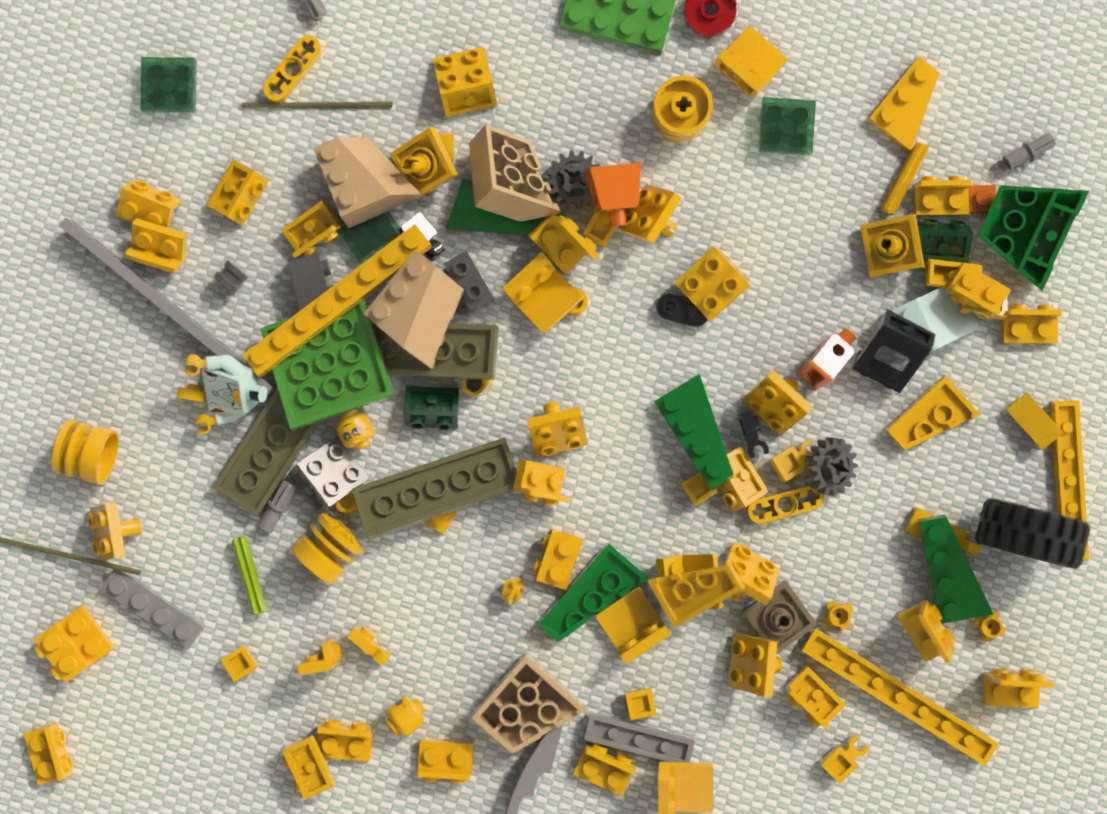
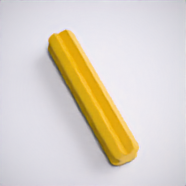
[880,142,929,216]

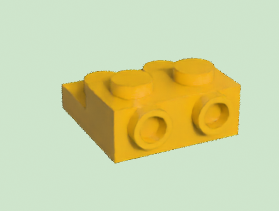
[34,605,115,683]

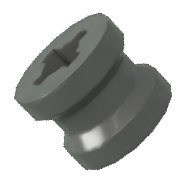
[214,260,248,293]

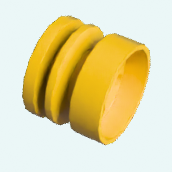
[51,419,119,485]
[291,513,364,585]

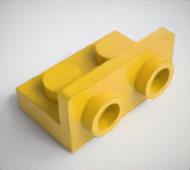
[206,159,269,226]
[913,176,973,217]
[125,218,187,273]
[945,263,1011,319]
[1001,305,1063,344]
[718,446,769,512]
[513,459,569,506]
[532,529,583,590]
[297,638,343,676]
[316,719,374,762]
[23,722,73,785]
[282,735,336,800]
[416,739,474,784]
[573,742,636,796]

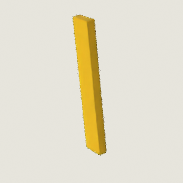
[1049,400,1089,561]

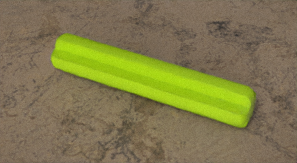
[232,536,267,615]

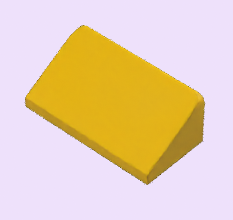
[924,259,982,288]

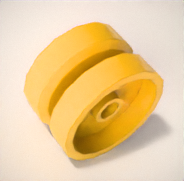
[651,75,713,142]

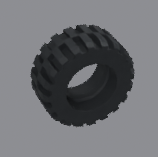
[975,498,1091,569]

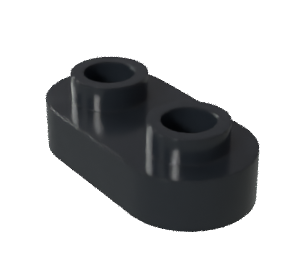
[656,293,708,328]

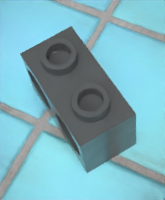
[443,250,494,313]

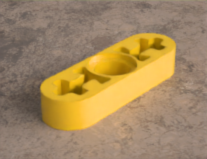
[263,35,322,103]
[746,485,824,523]

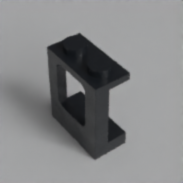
[852,309,936,393]

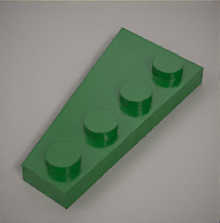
[446,178,564,237]
[918,514,994,624]
[538,543,649,642]

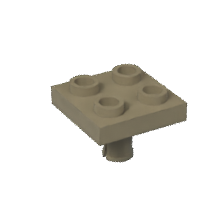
[742,580,818,654]

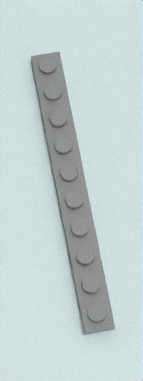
[59,218,277,396]

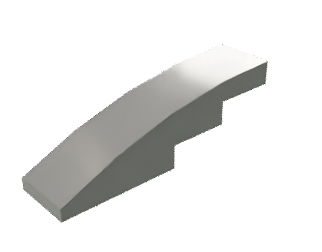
[506,725,563,814]

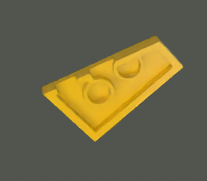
[868,56,940,153]
[885,376,981,450]
[647,564,745,628]

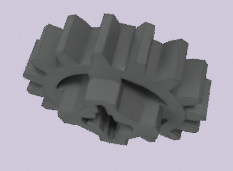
[546,150,601,209]
[804,437,858,496]

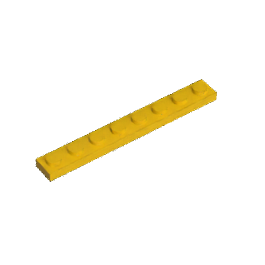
[242,224,433,378]
[800,627,999,766]

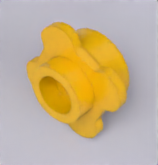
[502,578,524,605]
[824,601,853,630]
[974,611,1006,642]

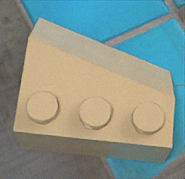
[469,124,560,222]

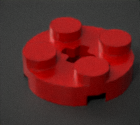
[683,0,737,39]

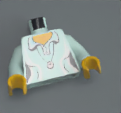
[185,355,268,435]

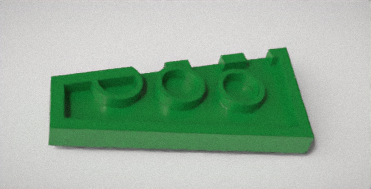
[654,374,734,491]

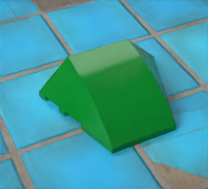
[977,185,1090,291]

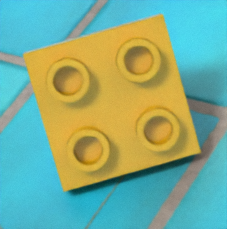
[390,127,458,201]
[618,184,682,244]
[860,214,925,278]
[741,370,813,436]
[527,401,588,457]
[88,502,142,560]
[723,541,780,606]
[728,633,783,697]

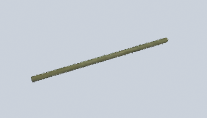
[242,102,393,108]
[0,537,142,575]

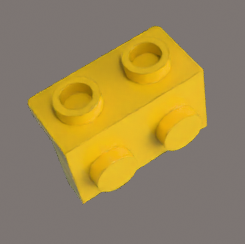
[116,180,181,228]
[281,199,343,259]
[784,665,846,730]

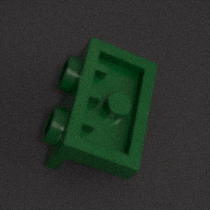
[917,218,974,263]
[403,386,460,431]

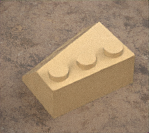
[313,137,422,228]
[364,250,464,369]
[471,652,587,754]

